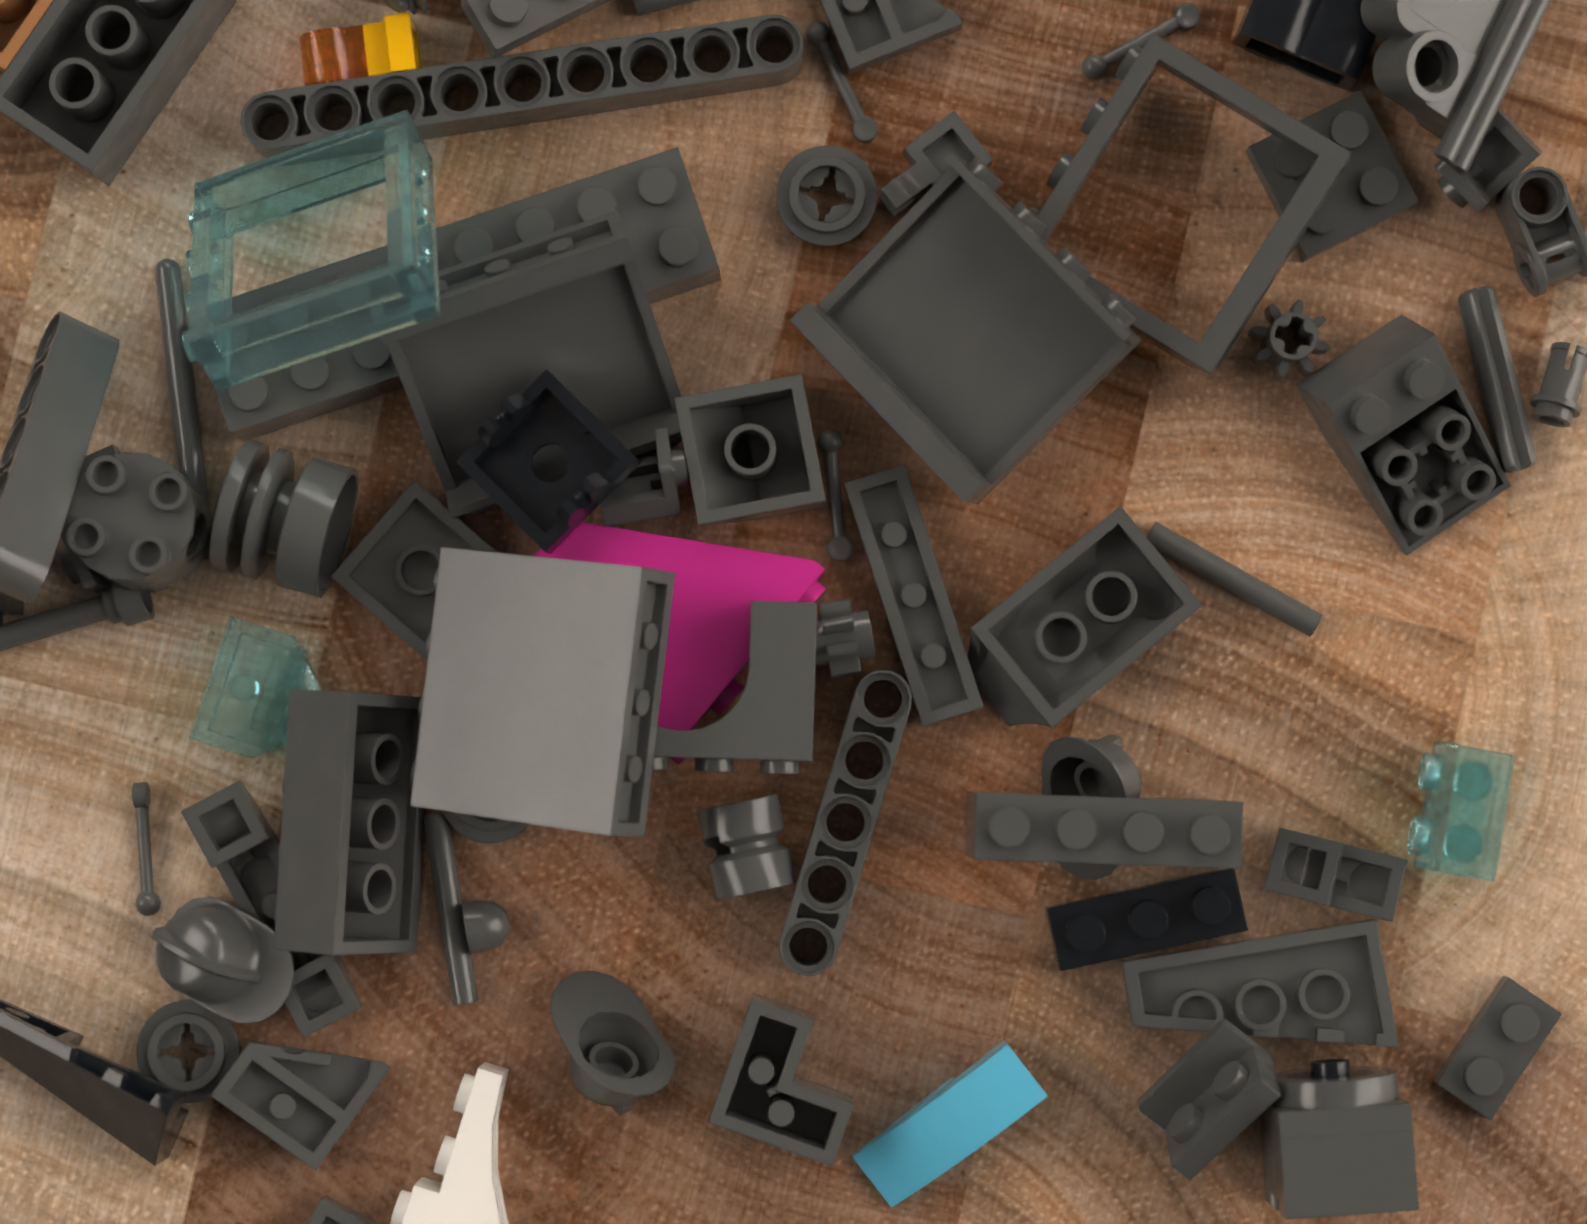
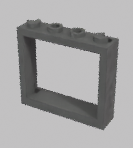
[1030,33,1351,380]

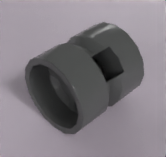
[697,794,796,899]

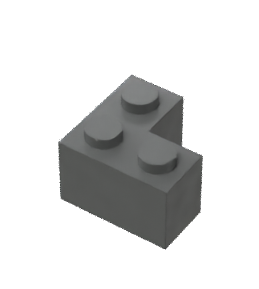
[708,992,854,1167]

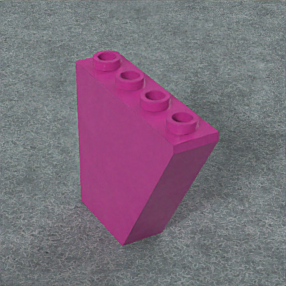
[534,522,826,765]

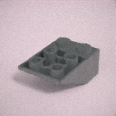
[1296,315,1511,556]

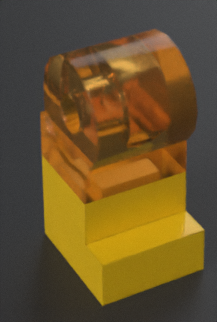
[299,12,422,86]

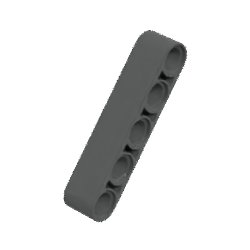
[0,311,120,603]
[779,670,912,976]

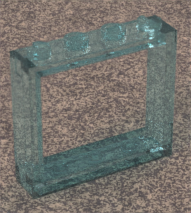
[182,110,440,391]

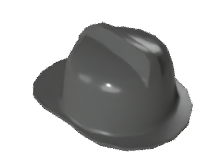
[1041,735,1142,880]
[151,896,295,1024]
[550,971,675,1115]

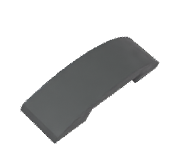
[181,780,362,1038]

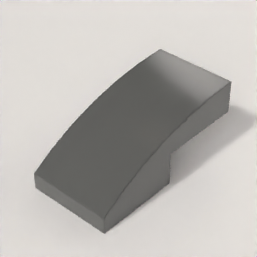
[1264,828,1408,922]

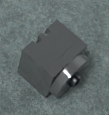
[1259,1059,1419,1220]

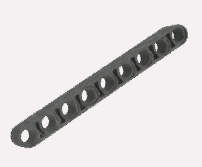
[240,15,803,161]

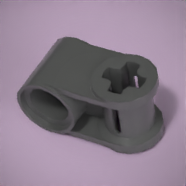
[1495,167,1587,297]

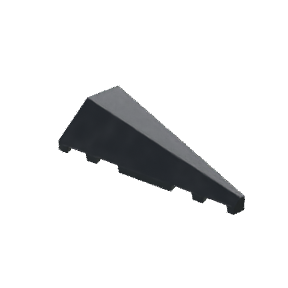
[0,999,189,1166]

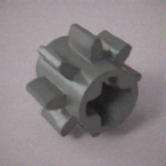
[1248,299,1330,381]
[815,598,876,679]

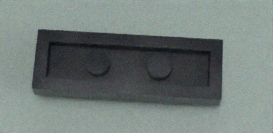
[1045,868,1248,971]

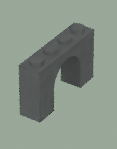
[652,601,817,774]
[965,791,1243,869]

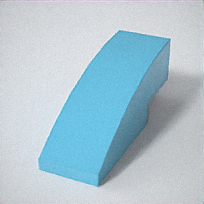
[852,1040,1048,1208]

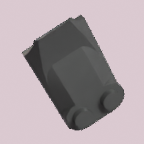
[967,506,1202,727]

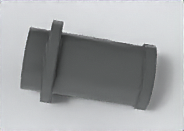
[1530,342,1587,427]

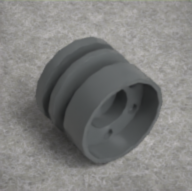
[209,439,359,598]

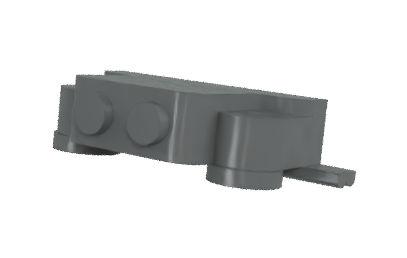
[1360,0,1551,174]

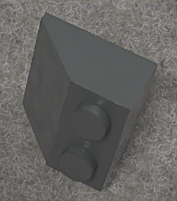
[674,374,826,526]

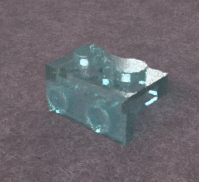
[1407,741,1515,882]

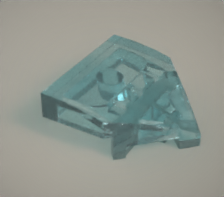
[189,616,324,758]

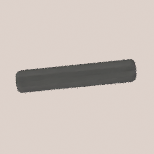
[1458,286,1537,473]

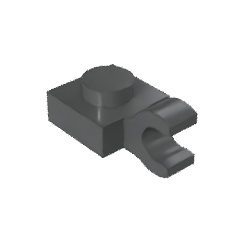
[878,111,993,218]

